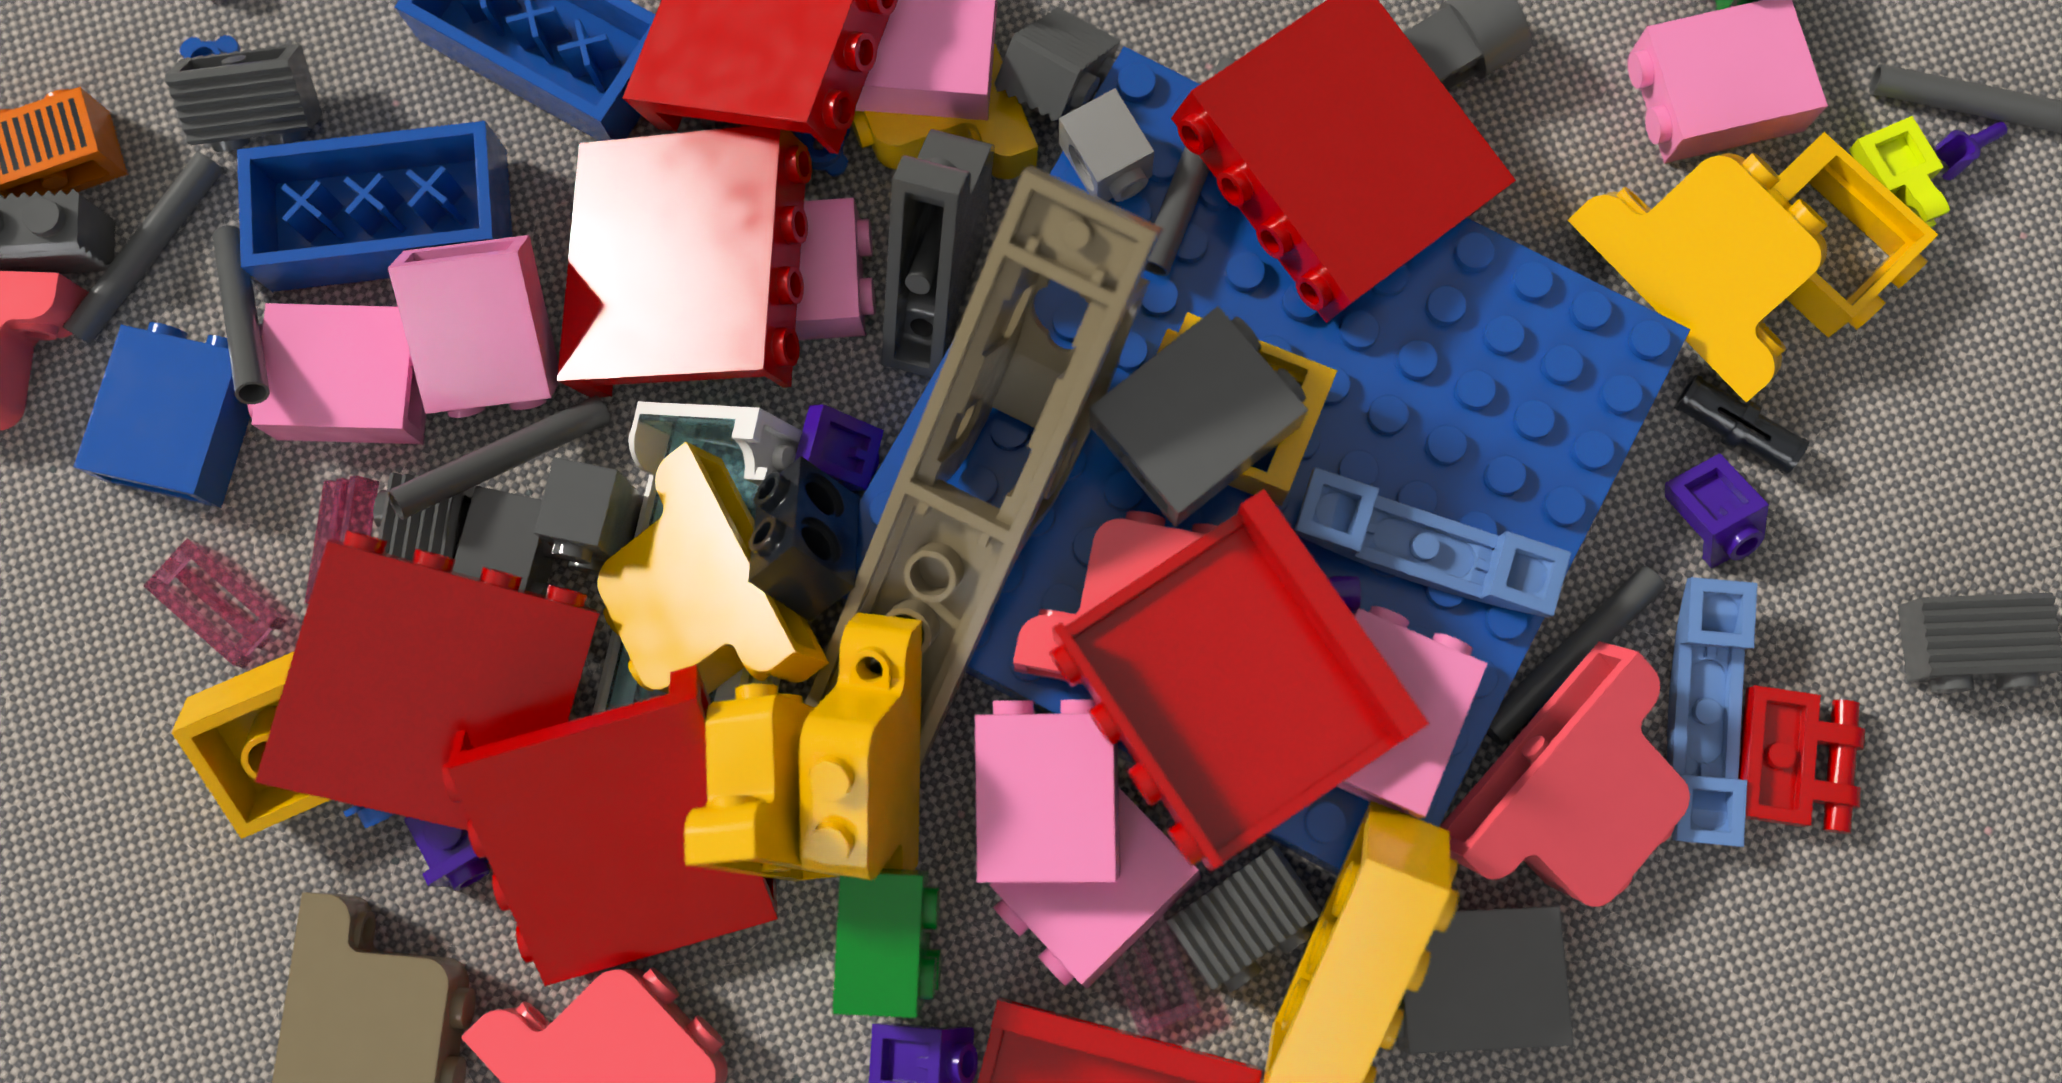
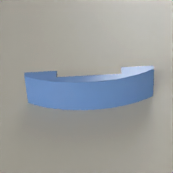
[1294,467,1571,618]
[1667,577,1757,847]

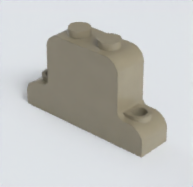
[272,892,476,1083]

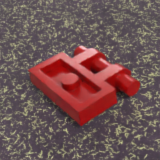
[1738,685,1866,834]

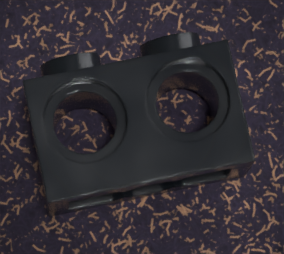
[748,456,860,622]

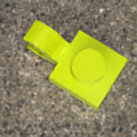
[1848,116,1950,228]

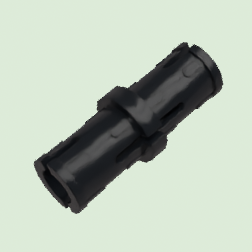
[1674,374,1810,475]

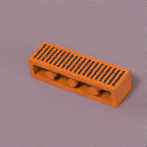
[0,87,128,198]

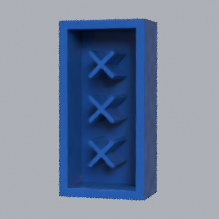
[395,0,655,141]
[237,121,513,292]

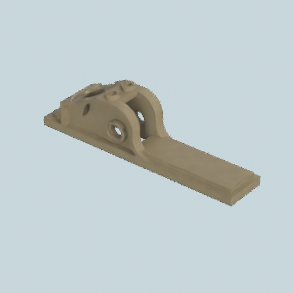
[805,166,1163,773]

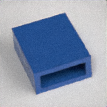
[73,322,250,508]

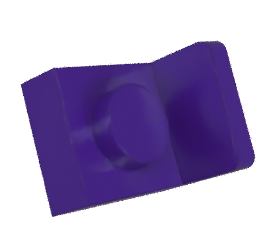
[794,404,884,491]
[1665,453,1769,568]
[404,817,490,891]
[869,1023,978,1083]

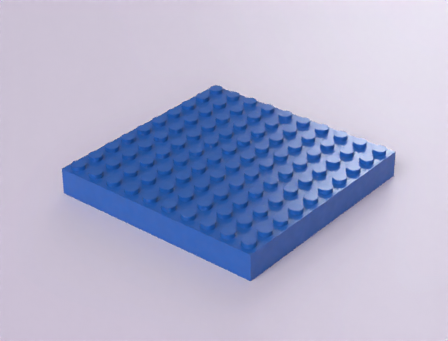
[837,46,1690,876]

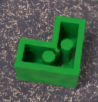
[832,869,942,1018]

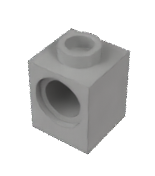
[1059,88,1155,202]

